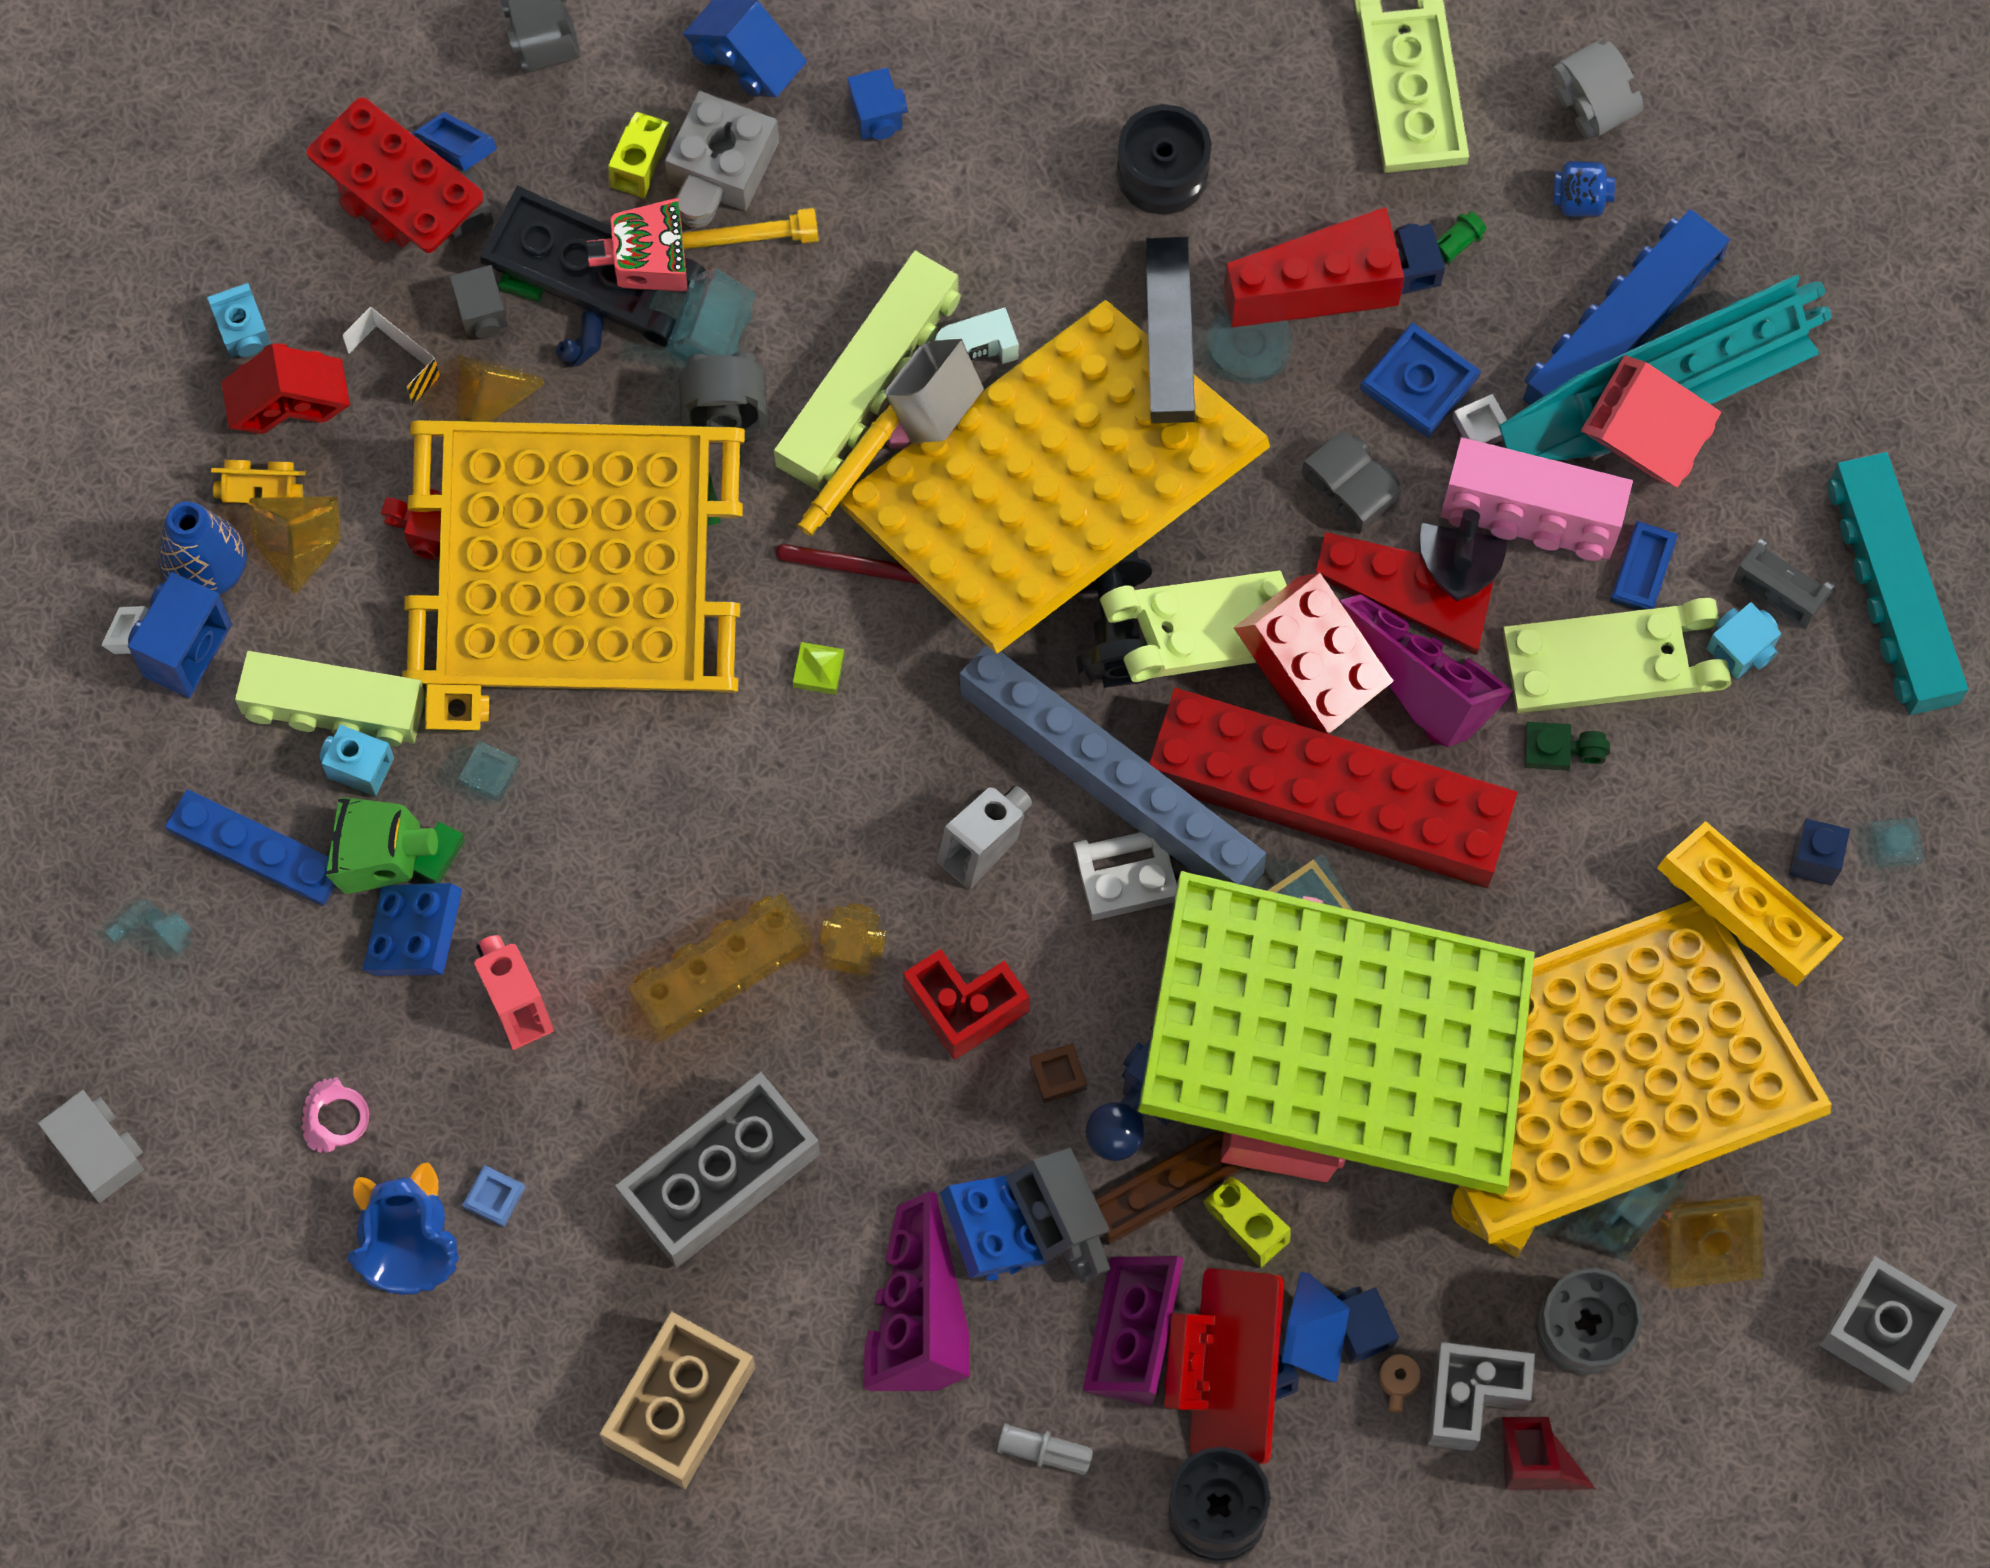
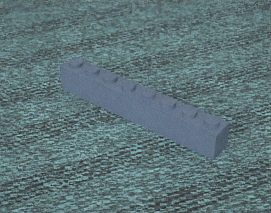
[960,645,1266,887]

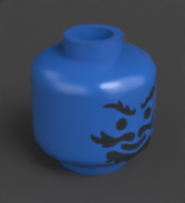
[1554,161,1615,217]

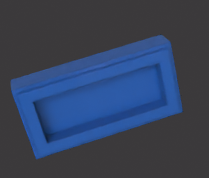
[412,112,497,171]
[1610,520,1678,610]

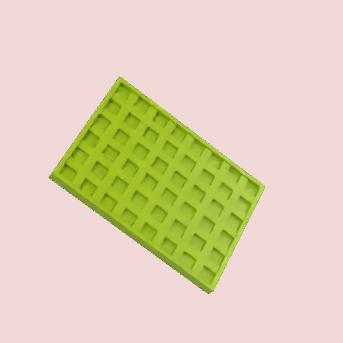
[1138,871,1535,1195]

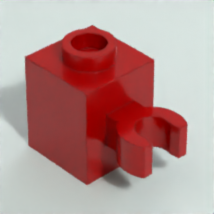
[381,489,442,560]

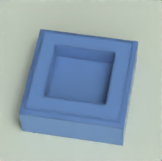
[462,1165,526,1227]

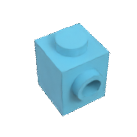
[1706,602,1782,680]
[320,724,394,797]

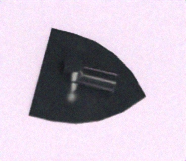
[1419,509,1507,601]

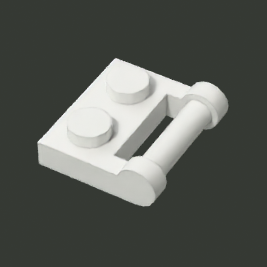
[1073,832,1177,921]

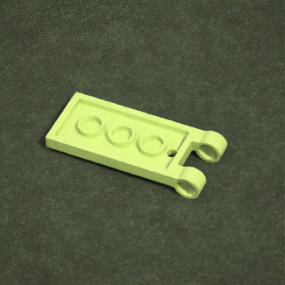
[1355,0,1469,173]
[1100,570,1287,682]
[1502,598,1732,713]

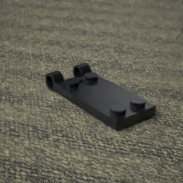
[480,185,707,348]

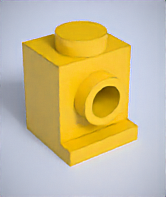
[425,684,489,731]

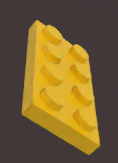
[1657,821,1843,987]

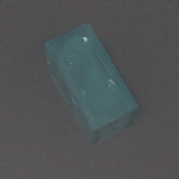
[666,268,756,363]

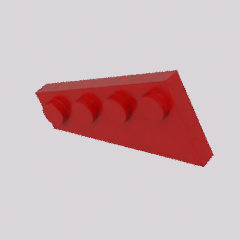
[1316,532,1494,655]

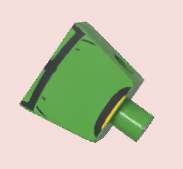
[326,797,438,894]

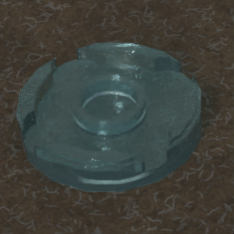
[1207,308,1293,385]

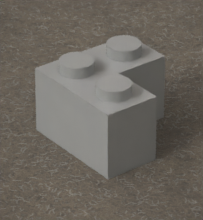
[1427,1342,1535,1451]

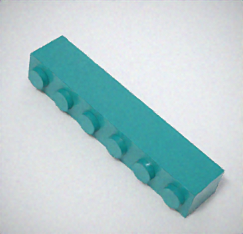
[1827,452,1969,716]

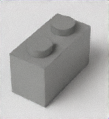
[38,1090,144,1203]

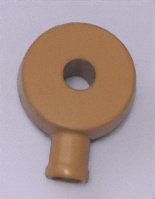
[1377,1354,1422,1413]

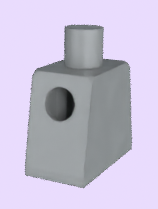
[936,786,1032,891]

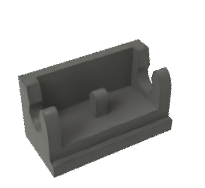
[1732,537,1835,629]

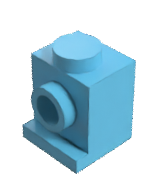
[207,283,271,358]

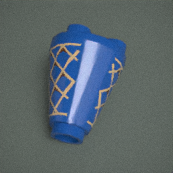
[158,501,248,595]

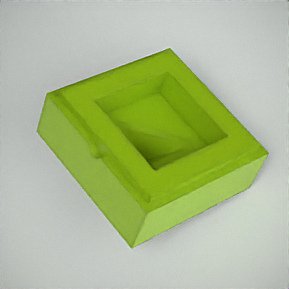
[793,642,845,695]

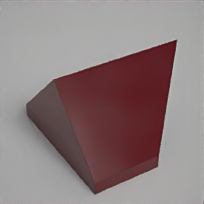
[1502,1417,1596,1490]

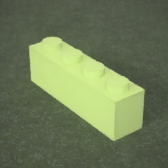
[235,651,425,747]

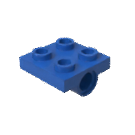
[363,883,462,976]
[940,1175,1051,1281]

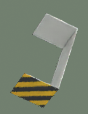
[343,307,440,405]

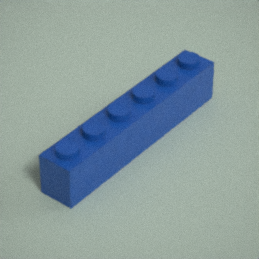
[1523,209,1730,405]

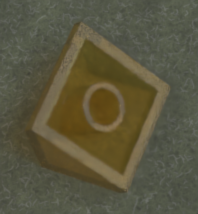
[1659,1195,1763,1289]

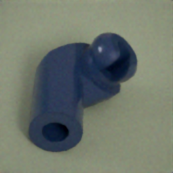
[556,310,603,367]

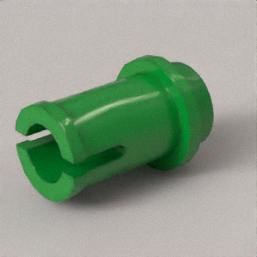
[1437,211,1487,264]

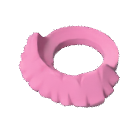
[302,1077,369,1153]

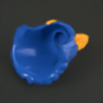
[347,1163,459,1295]

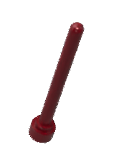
[775,544,922,585]

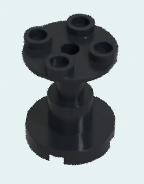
[1076,550,1153,688]

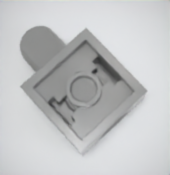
[665,91,779,228]

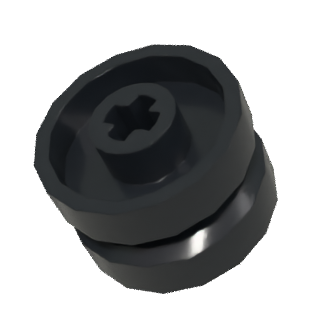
[1116,104,1212,215]

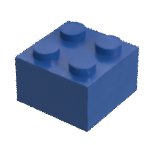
[128,572,233,699]

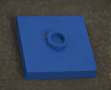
[1360,322,1481,438]

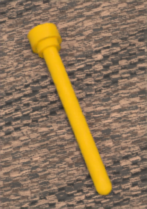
[682,208,819,250]

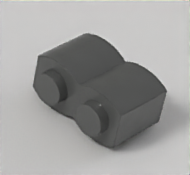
[1301,430,1401,534]

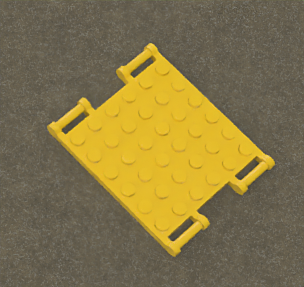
[402,420,745,693]

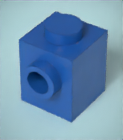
[847,67,908,140]

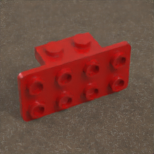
[307,97,484,253]
[1164,1268,1284,1464]

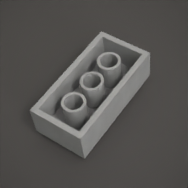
[615,1072,820,1269]

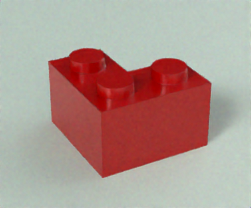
[221,343,350,434]
[903,949,1030,1061]

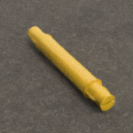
[797,404,899,537]

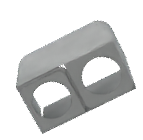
[885,339,984,443]

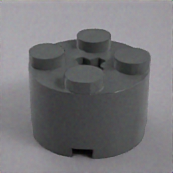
[500,0,581,74]
[679,352,768,444]

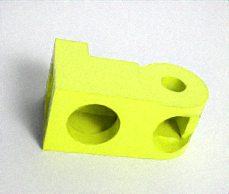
[608,112,670,199]
[1203,1176,1291,1269]

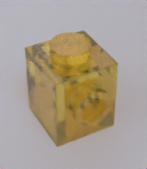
[819,903,887,977]

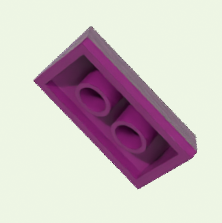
[1082,1256,1184,1406]

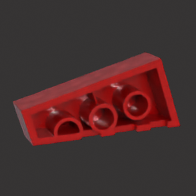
[1223,207,1404,328]

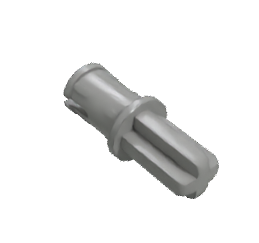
[997,1423,1092,1475]

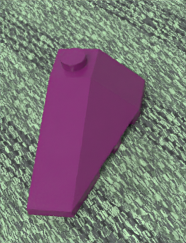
[1339,594,1514,747]

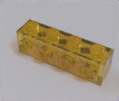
[628,892,813,1043]

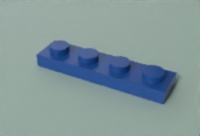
[165,789,336,907]

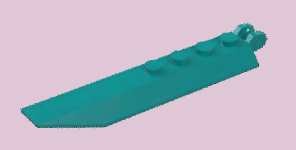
[1498,274,1832,461]

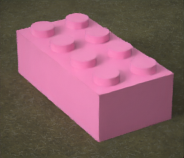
[1440,437,1633,561]

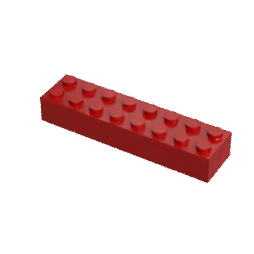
[1149,687,1518,888]

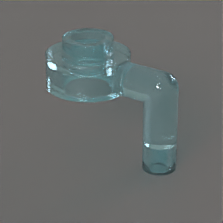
[104,899,192,956]

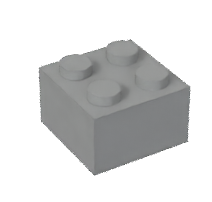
[1819,1256,1957,1394]

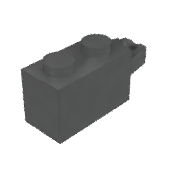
[1006,1148,1110,1284]

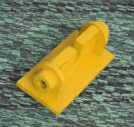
[211,460,306,506]

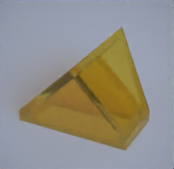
[458,354,545,422]
[249,496,341,595]

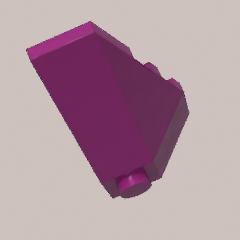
[864,1191,970,1391]

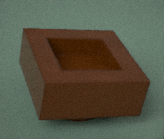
[1029,1043,1087,1103]

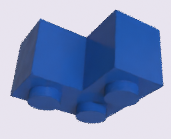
[683,0,807,97]

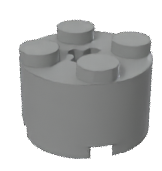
[1553,38,1644,140]

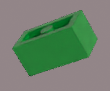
[413,821,465,884]

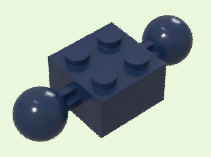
[1085,1024,1171,1161]

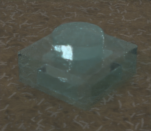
[458,741,520,802]
[1870,817,1925,868]

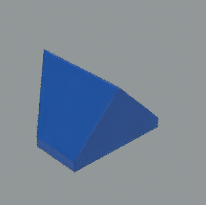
[1282,1271,1350,1383]

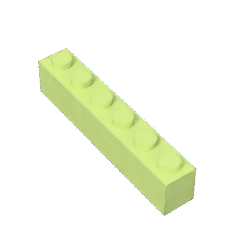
[774,251,961,492]

